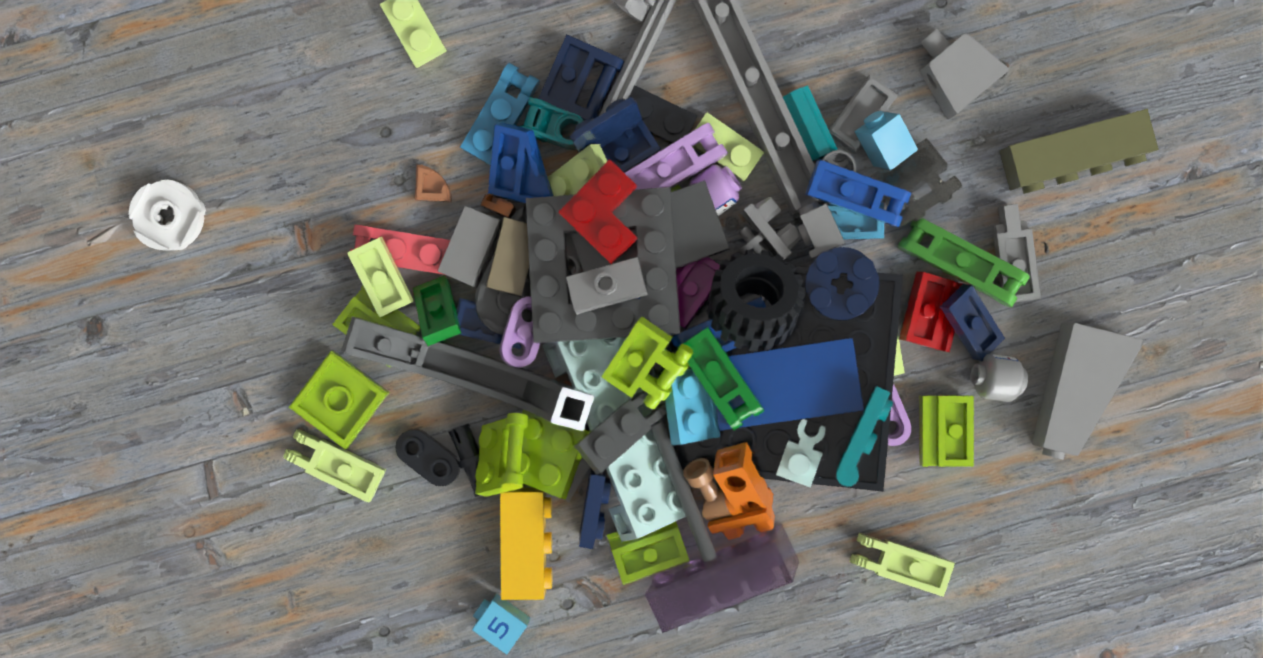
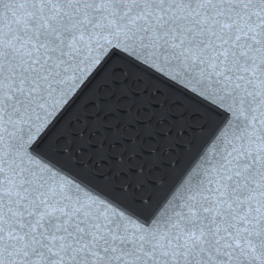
[673,259,903,492]

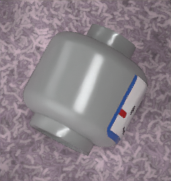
[970,354,1028,402]

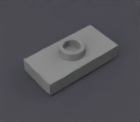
[566,257,648,314]

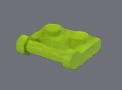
[475,413,528,497]

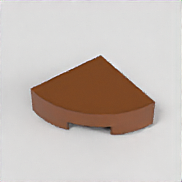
[480,194,517,219]

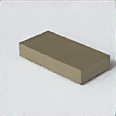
[486,217,529,296]

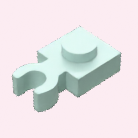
[776,419,825,487]

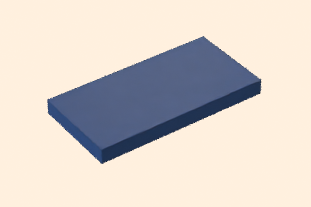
[715,338,864,431]

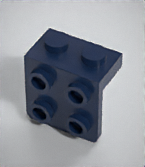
[570,97,661,173]

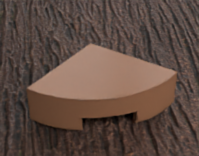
[415,165,452,202]

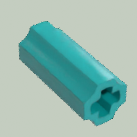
[783,85,838,162]

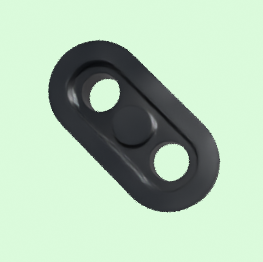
[395,429,460,486]

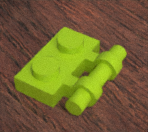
[602,316,693,409]

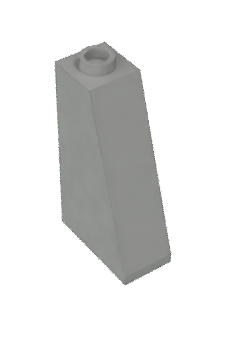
[1032,323,1143,460]

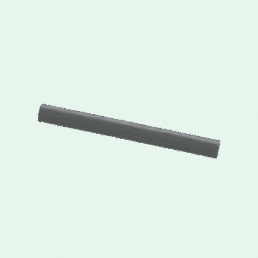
[651,422,717,562]

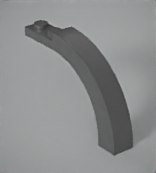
[341,316,594,431]

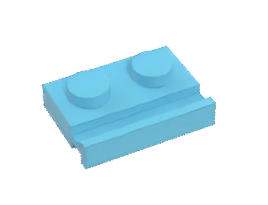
[665,369,720,445]

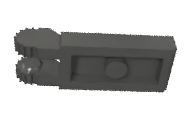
[574,390,667,475]

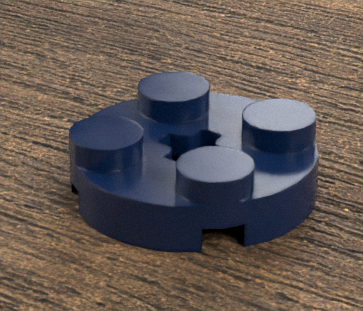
[805,247,879,320]

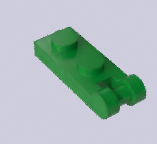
[677,326,765,430]

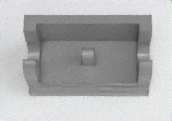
[438,206,502,288]

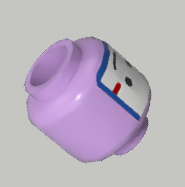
[689,164,742,216]

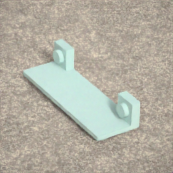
[542,338,686,542]

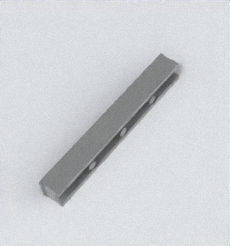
[692,0,822,215]

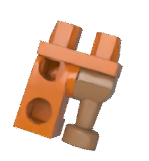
[683,442,775,540]

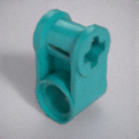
[519,97,583,150]

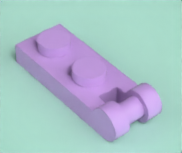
[625,123,728,190]

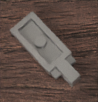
[993,204,1041,302]

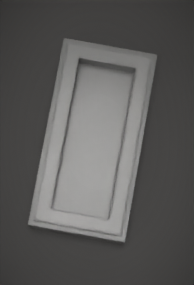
[829,75,898,153]

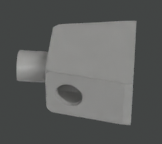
[920,29,1009,120]

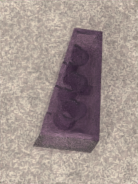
[645,524,799,633]

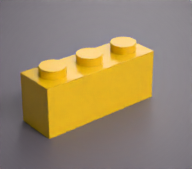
[500,488,553,600]

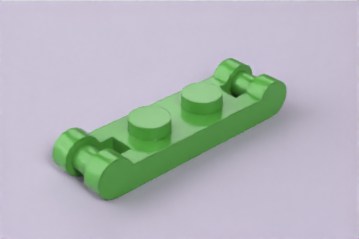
[897,216,1030,308]

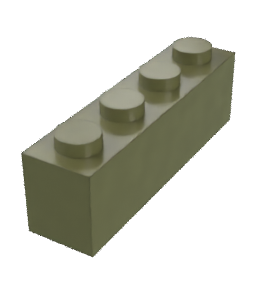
[999,109,1159,194]

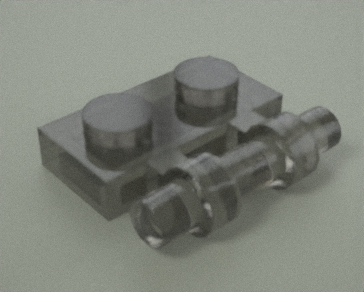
[868,138,962,227]

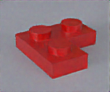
[558,159,638,264]

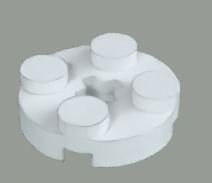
[129,179,206,251]

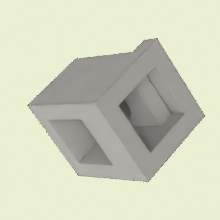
[797,201,845,259]

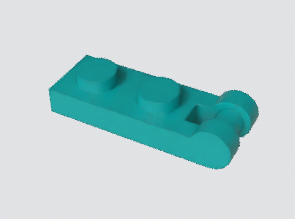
[836,385,893,487]

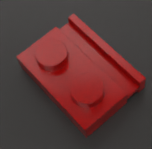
[899,271,963,353]

